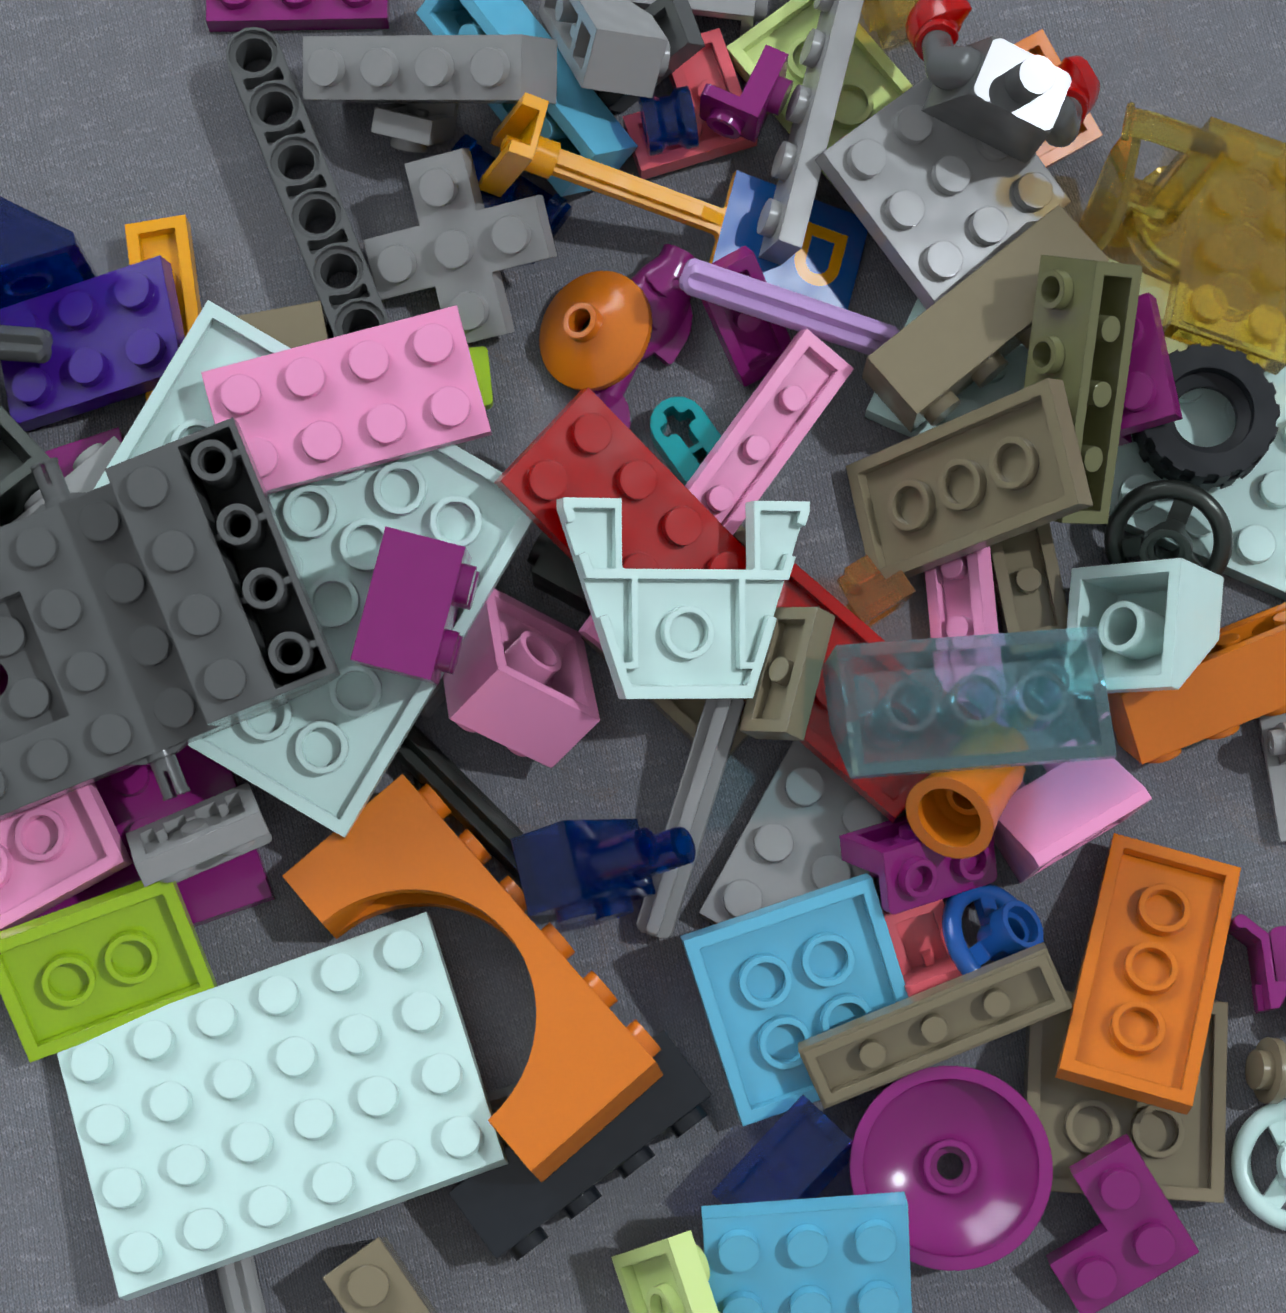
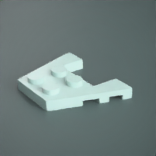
[556,497,810,699]

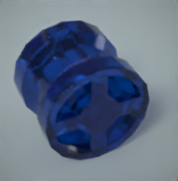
[638,85,699,156]

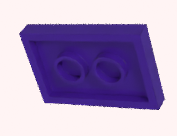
[0,255,185,432]

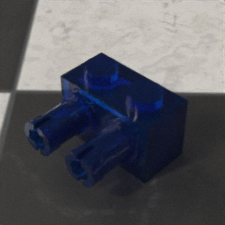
[511,819,696,924]

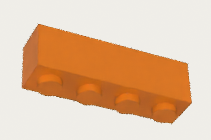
[1103,602,1286,764]

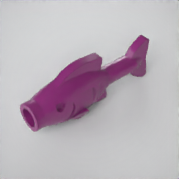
[593,244,695,428]

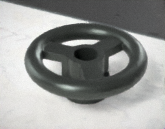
[1104,480,1233,575]

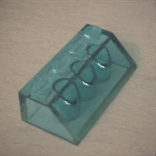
[822,626,1117,779]

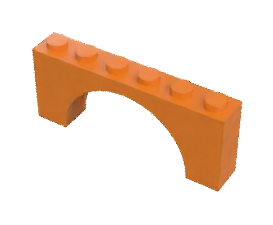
[282,774,664,1183]

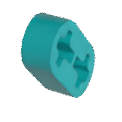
[650,396,721,486]

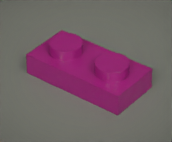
[701,246,791,387]

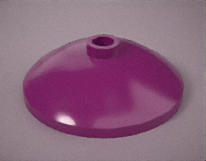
[850,1066,1053,1271]

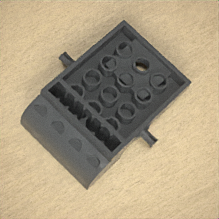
[0,417,341,820]

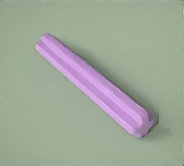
[679,258,900,355]

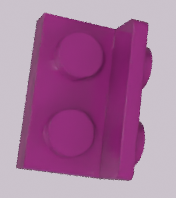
[839,815,997,914]

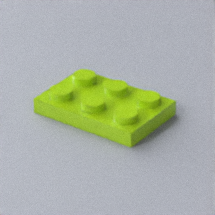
[0,880,217,1063]

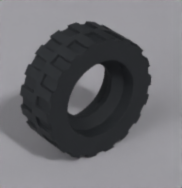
[1132,343,1280,491]

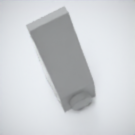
[538,0,670,98]

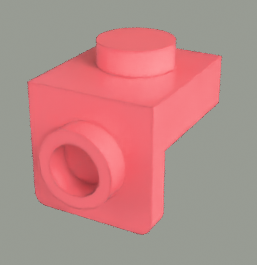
[882,899,962,997]

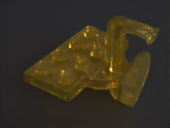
[1079,102,1286,375]

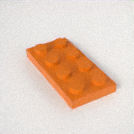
[1055,833,1241,1115]

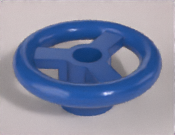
[942,884,1045,975]

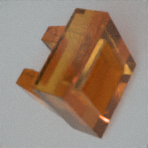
[837,555,915,627]

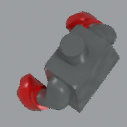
[905,0,1100,163]

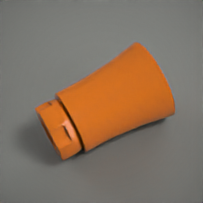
[906,725,1029,859]

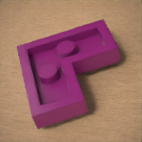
[1046,1133,1199,1313]

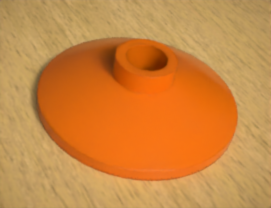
[539,271,652,391]

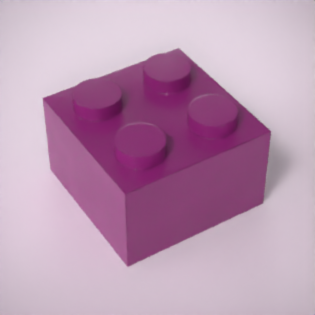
[350,526,480,685]

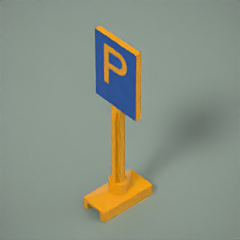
[479,92,868,310]

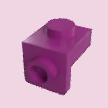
[699,45,793,143]

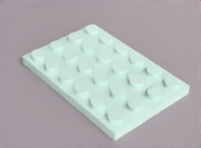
[57,912,509,1301]

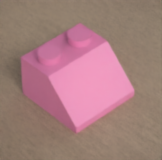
[443,588,600,768]
[993,743,1152,884]

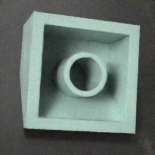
[1061,558,1224,696]

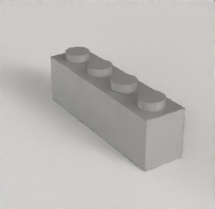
[303,34,557,104]

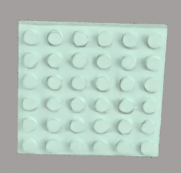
[93,300,533,838]

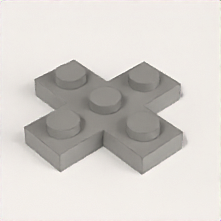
[364,148,557,343]

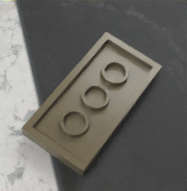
[846,378,1093,586]

